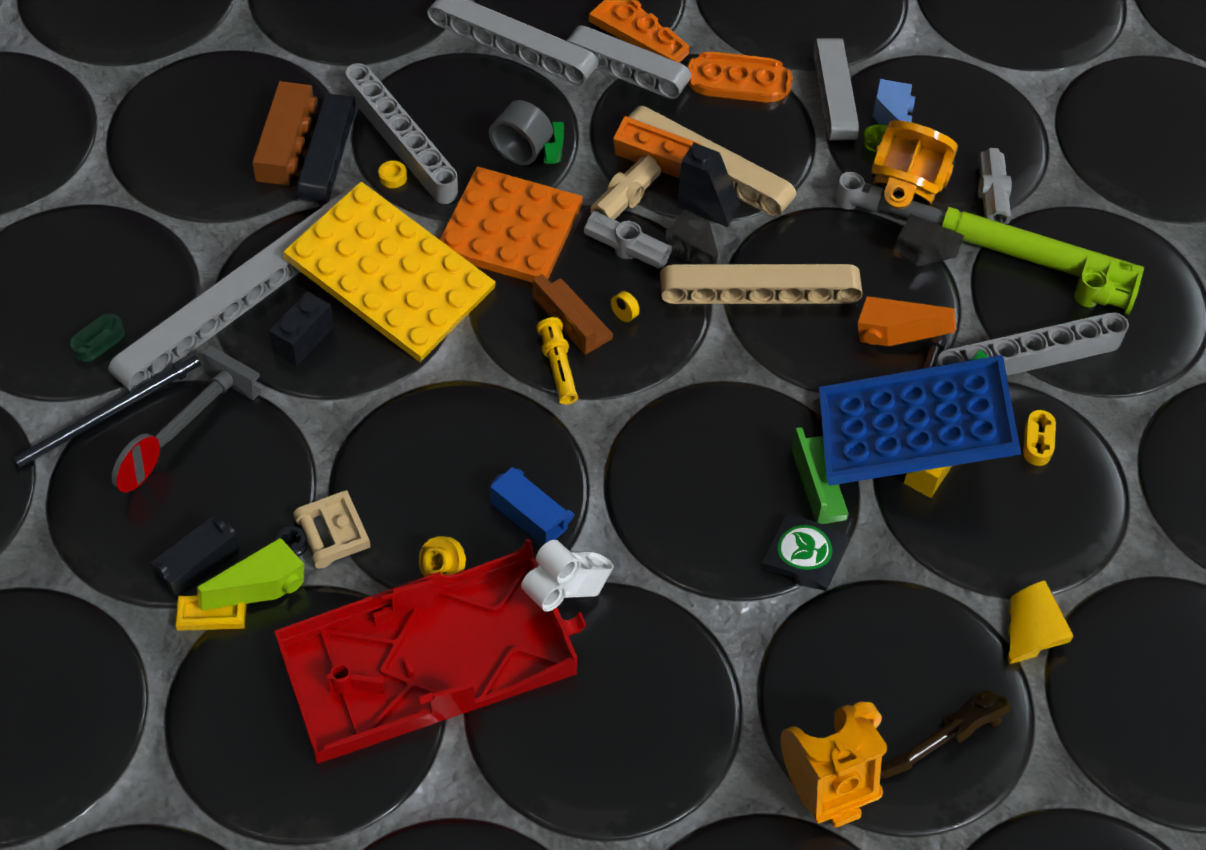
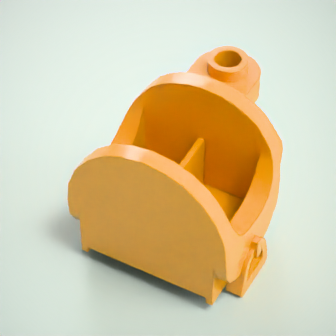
[871,120,958,209]
[781,701,887,828]

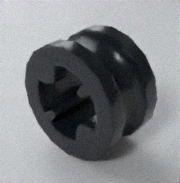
[276,526,307,557]

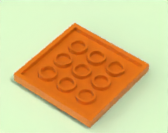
[440,166,583,283]

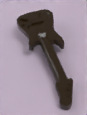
[880,690,1011,779]

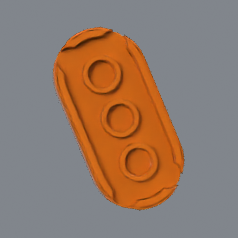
[687,52,793,103]

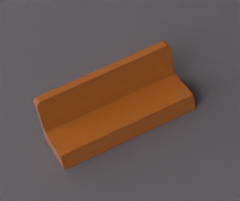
[533,274,613,355]

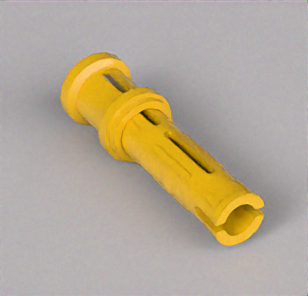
[537,317,578,405]

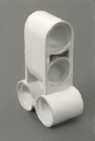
[521,540,614,612]

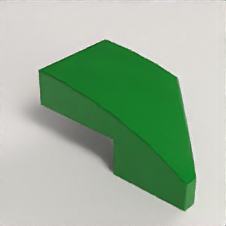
[543,122,564,164]

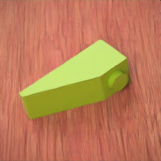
[197,538,304,610]

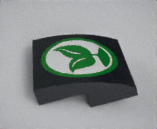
[762,514,850,591]

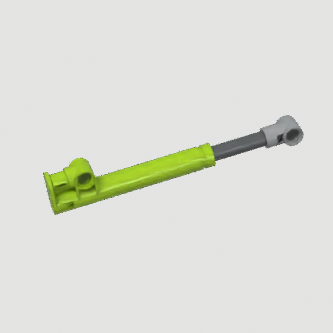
[835,172,1144,315]

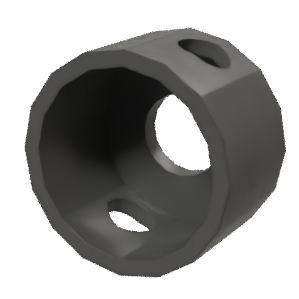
[489,100,554,165]

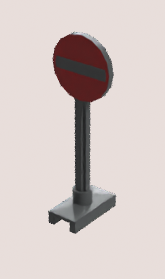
[112,346,261,493]

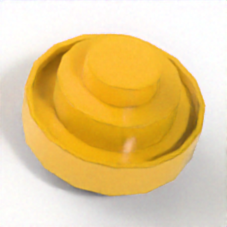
[419,536,466,577]

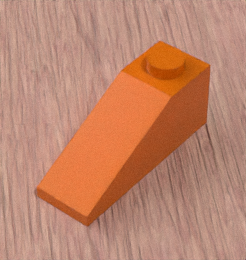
[858,296,956,346]

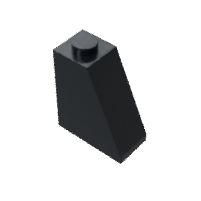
[677,142,740,227]

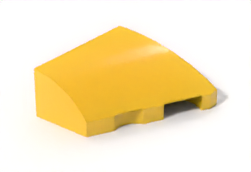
[1007,580,1073,664]

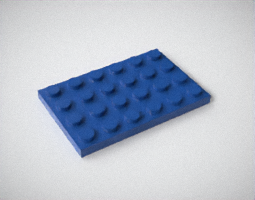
[819,355,1021,486]

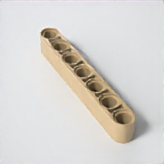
[628,106,796,216]
[660,264,863,304]

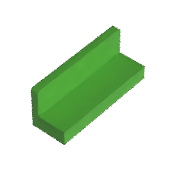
[791,427,849,524]

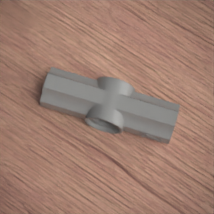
[978,148,1012,224]
[584,212,672,269]

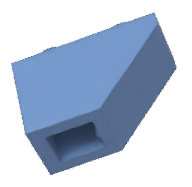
[872,79,915,131]

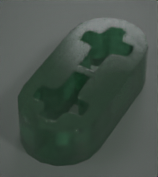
[70,313,125,362]

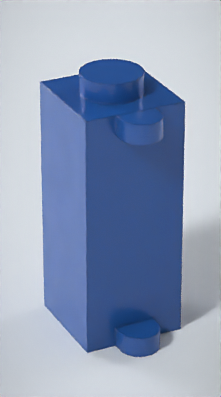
[490,467,575,546]

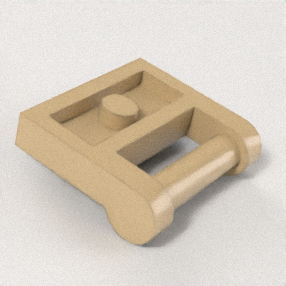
[293,490,371,569]

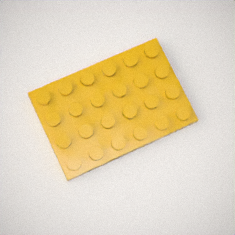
[283,181,496,362]

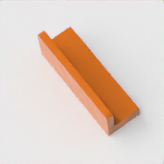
[613,116,701,179]

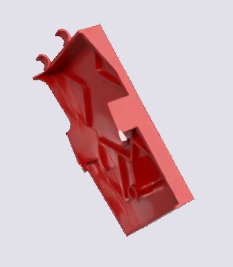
[274,539,586,764]

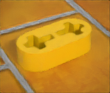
[1023,410,1056,466]

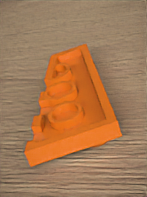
[589,0,690,63]

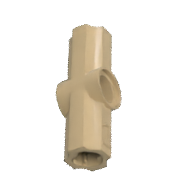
[590,155,661,220]

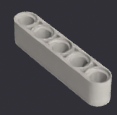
[566,25,691,99]
[814,38,859,141]

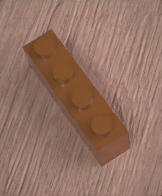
[253,81,318,186]

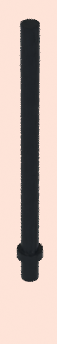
[13,355,201,468]

